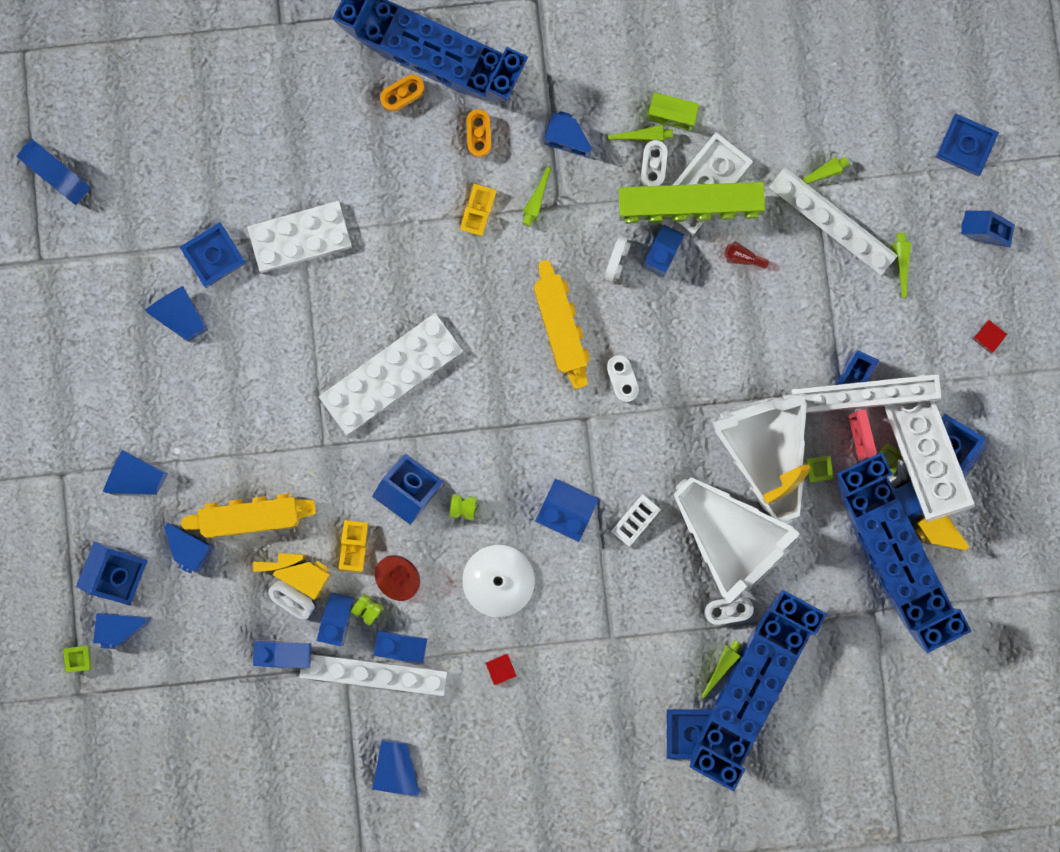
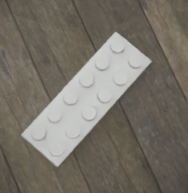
[319,313,463,436]
[883,374,975,522]

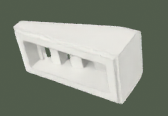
[611,494,661,547]

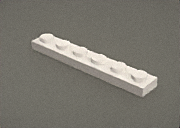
[769,167,898,275]
[792,374,942,414]
[299,654,447,696]

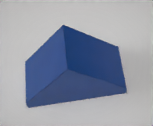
[837,350,879,385]

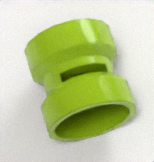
[450,494,477,521]
[350,593,384,627]

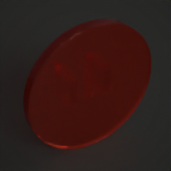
[375,555,420,601]

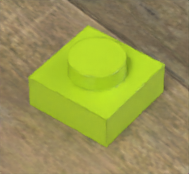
[877,442,903,476]
[805,456,834,483]
[63,645,92,673]

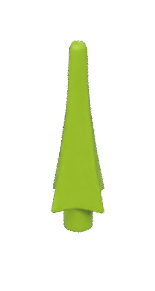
[608,124,673,143]
[801,156,850,184]
[522,166,552,227]
[892,232,912,299]
[701,640,743,699]

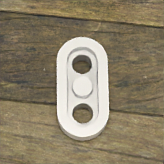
[641,140,668,186]
[603,234,631,282]
[607,355,639,403]
[268,581,314,620]
[704,596,754,625]

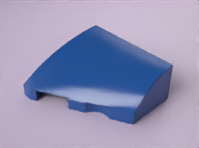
[145,286,208,341]
[103,450,168,495]
[372,739,420,796]

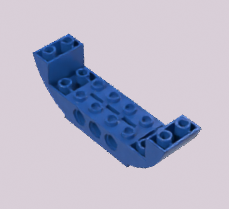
[332,0,528,102]
[837,452,972,653]
[689,590,827,792]

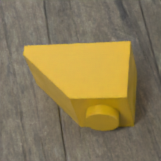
[913,516,970,550]
[273,561,332,600]

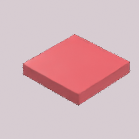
[848,409,877,461]

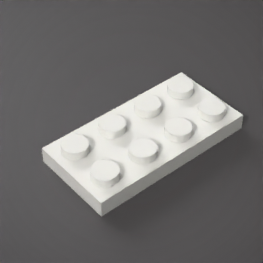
[673,132,753,236]
[247,201,352,273]

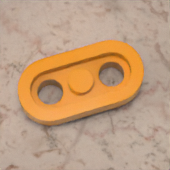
[380,74,425,112]
[466,109,491,158]

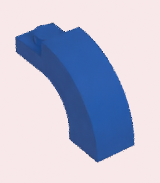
[16,138,91,205]

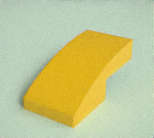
[460,183,497,236]
[763,464,811,504]
[338,520,368,574]
[253,553,306,571]

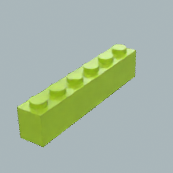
[618,182,765,224]

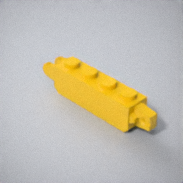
[534,260,591,390]
[180,493,317,538]

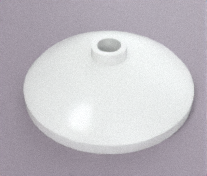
[462,545,535,617]

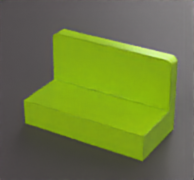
[647,93,699,132]

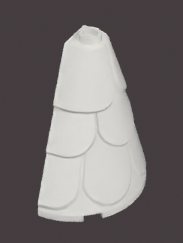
[711,394,807,524]
[674,477,800,604]

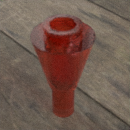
[724,241,769,269]

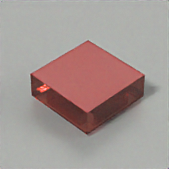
[972,320,1008,354]
[485,653,517,685]

